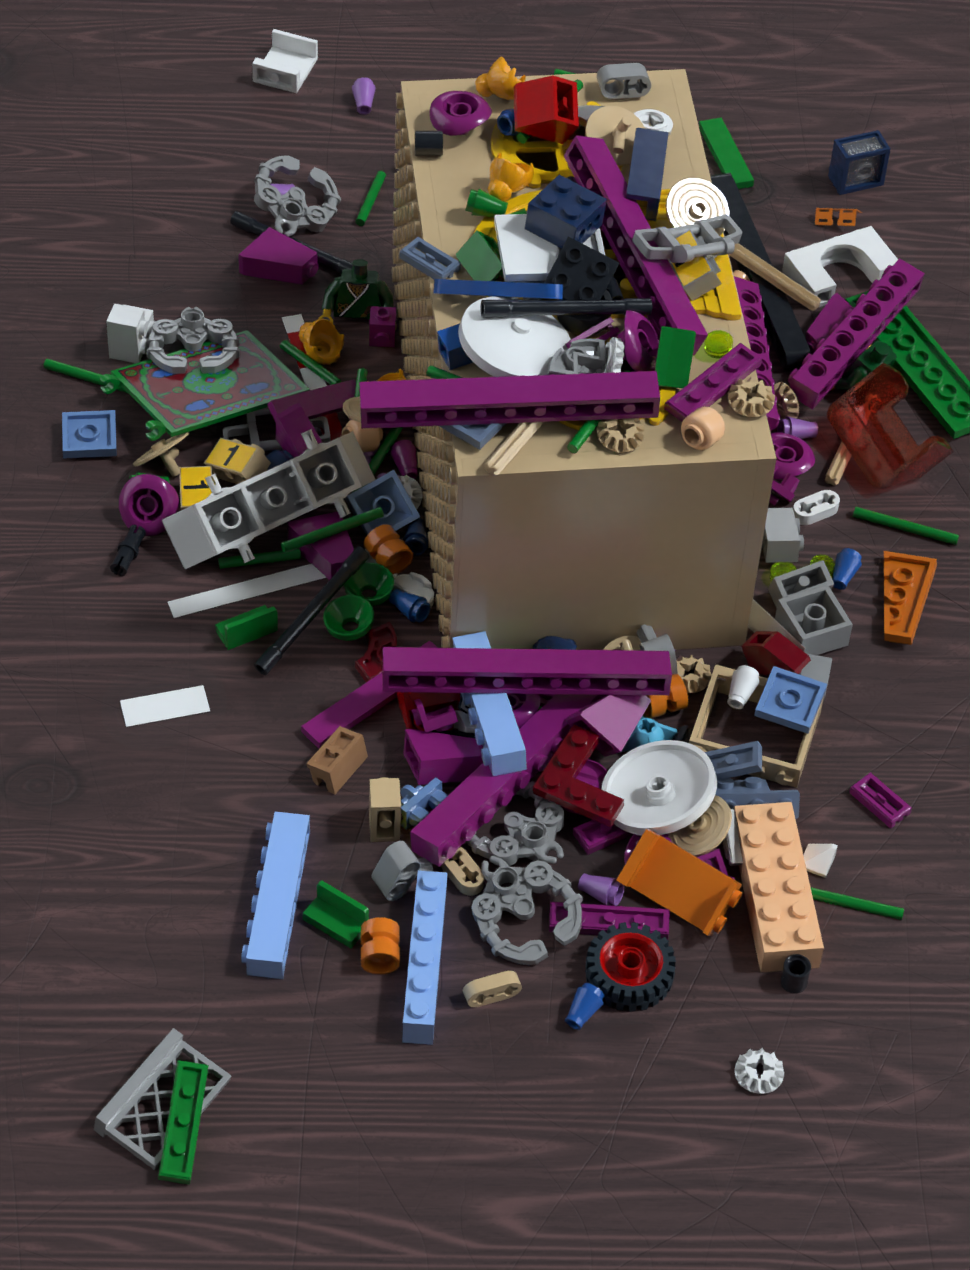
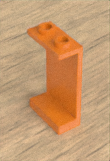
[616,829,742,936]

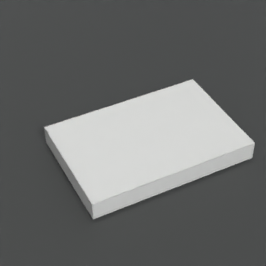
[494,214,559,282]

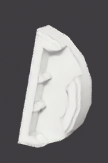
[393,572,434,607]
[723,809,743,866]

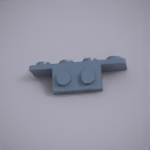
[715,777,800,819]

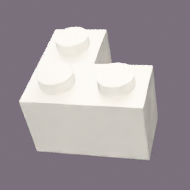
[106,304,156,363]

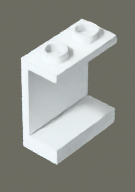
[252,29,318,93]

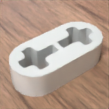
[793,490,840,525]

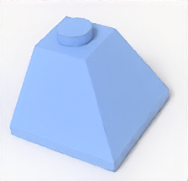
[344,470,420,535]

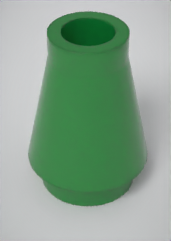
[465,189,508,217]

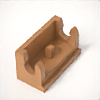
[307,726,368,794]

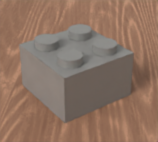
[775,585,853,655]

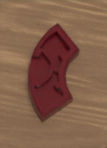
[355,622,397,683]

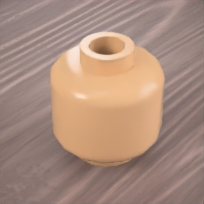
[681,406,725,450]
[342,419,383,452]

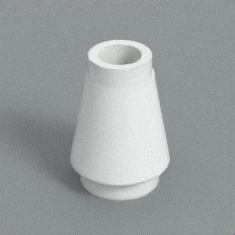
[727,665,760,709]

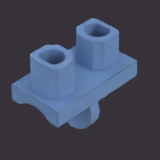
[400,777,448,830]

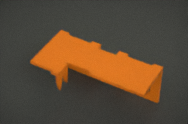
[815,208,862,226]

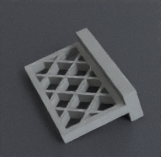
[94,1028,231,1170]

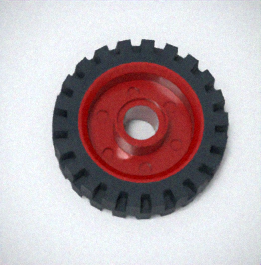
[585,922,676,1012]

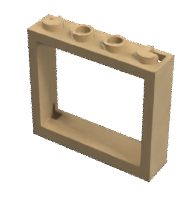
[689,665,824,788]

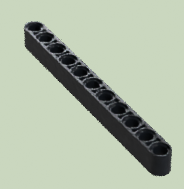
[710,173,811,369]

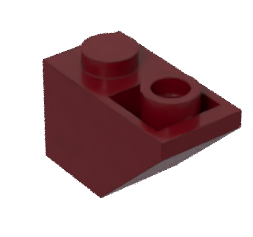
[741,631,811,676]

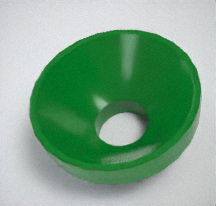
[344,562,394,606]
[323,595,374,641]

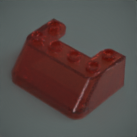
[827,362,954,489]

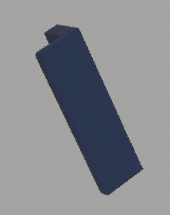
[626,128,669,221]

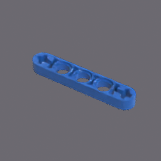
[434,279,563,299]

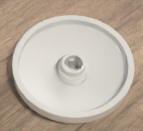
[458,296,571,377]
[601,740,717,835]

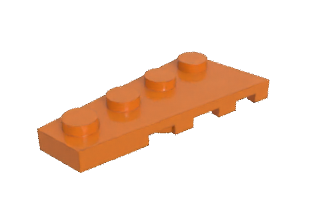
[884,551,937,645]

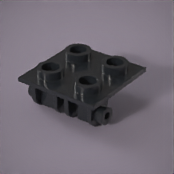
[544,237,619,300]

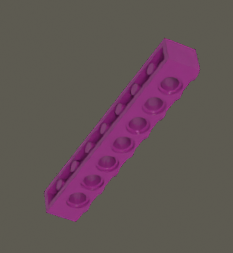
[788,258,925,410]
[734,276,780,432]

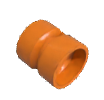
[364,524,413,575]
[644,673,688,719]
[361,918,400,974]

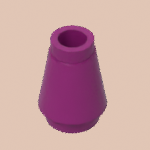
[391,440,418,479]

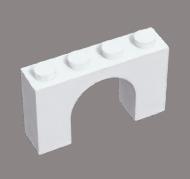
[782,226,898,308]

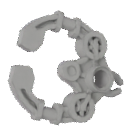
[254,156,341,237]
[147,307,240,374]
[465,781,564,866]
[472,856,583,965]

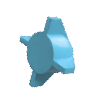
[619,716,678,753]

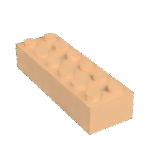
[734,802,824,972]

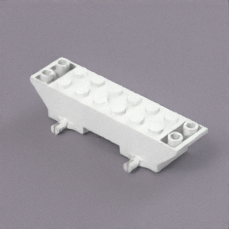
[162,429,375,569]

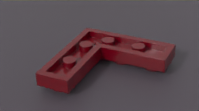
[533,725,624,827]

